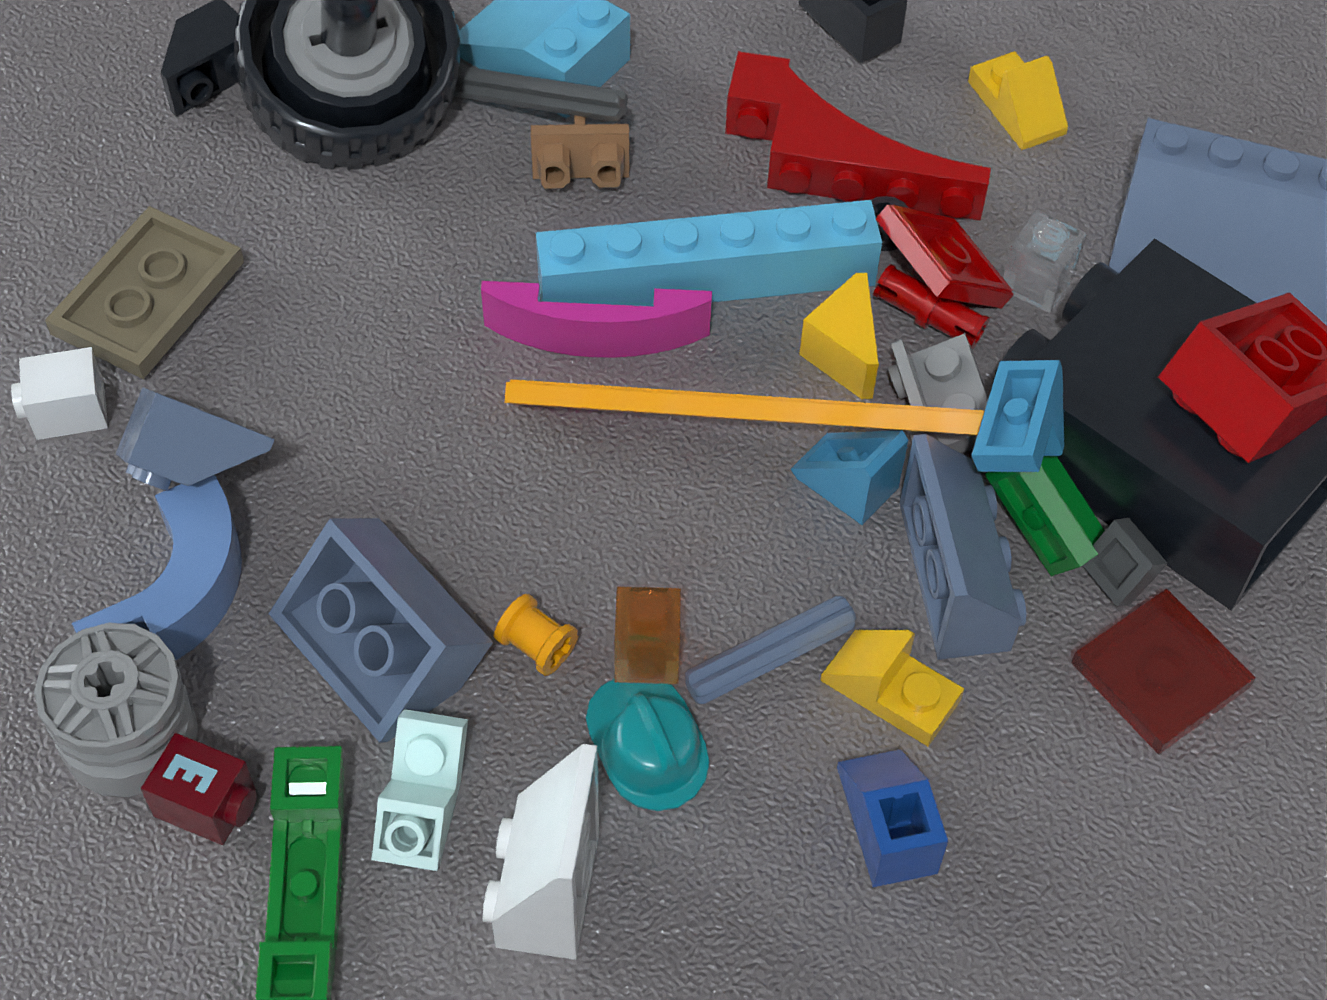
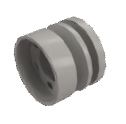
[34,623,199,797]

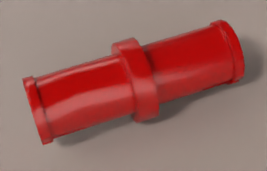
[873,264,990,349]

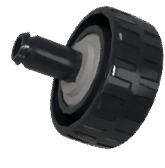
[234,0,460,170]

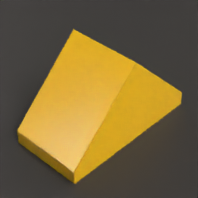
[799,273,879,399]

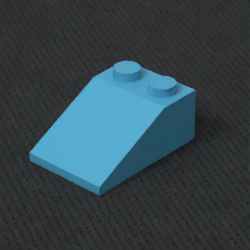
[459,0,630,119]

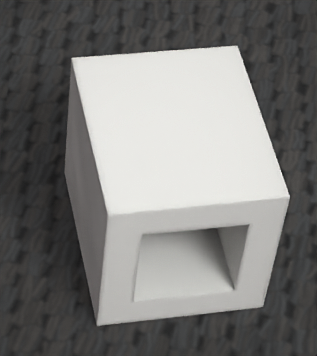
[11,347,108,440]

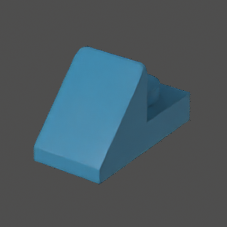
[971,360,1064,472]

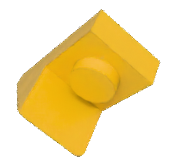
[968,51,1068,150]
[820,630,964,747]

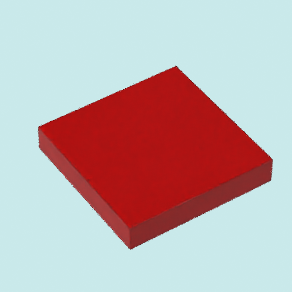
[876,204,1014,308]

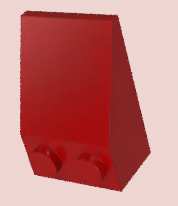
[1158,292,1327,463]

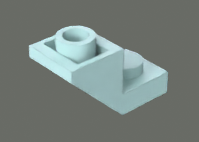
[372,709,468,871]

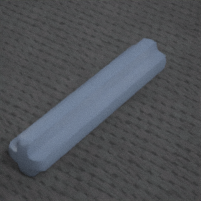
[685,596,856,704]

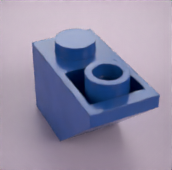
[837,749,948,887]

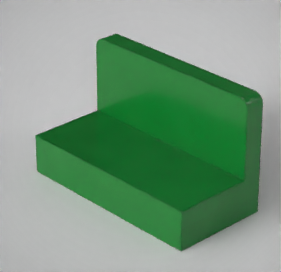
[985,456,1105,577]

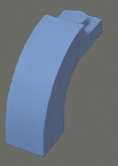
[72,475,242,660]

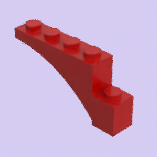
[725,51,991,221]

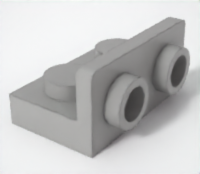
[888,333,989,453]

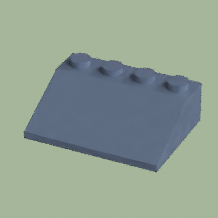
[1108,118,1327,325]

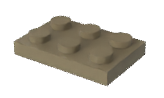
[45,206,244,379]

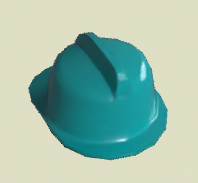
[586,673,709,811]

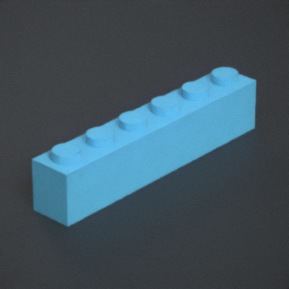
[536,200,882,306]

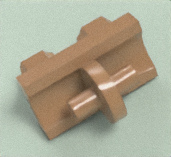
[531,115,629,188]

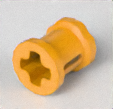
[494,594,578,676]

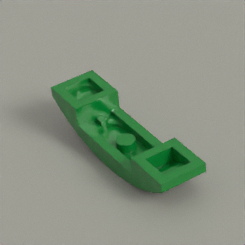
[255,746,344,1000]

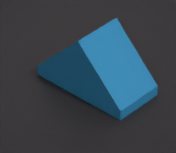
[791,430,908,525]

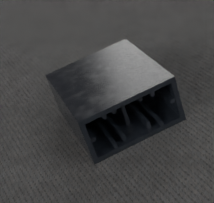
[992,238,1327,611]

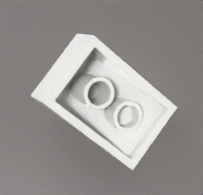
[483,744,599,960]

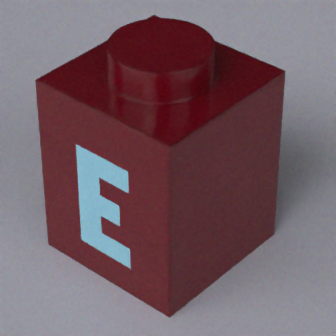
[140,733,257,846]

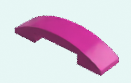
[481,281,712,358]

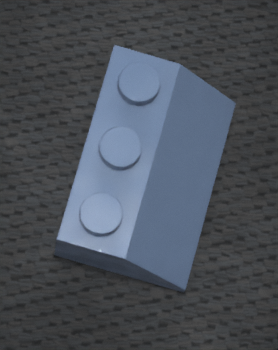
[899,434,1026,660]
[268,518,493,743]

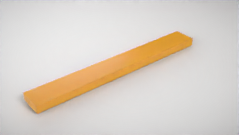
[504,379,985,436]

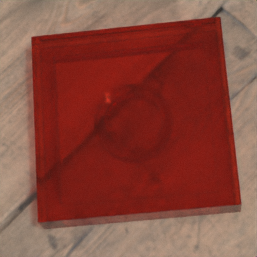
[1071,589,1256,755]

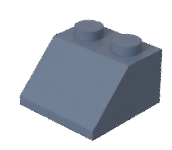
[116,387,275,491]

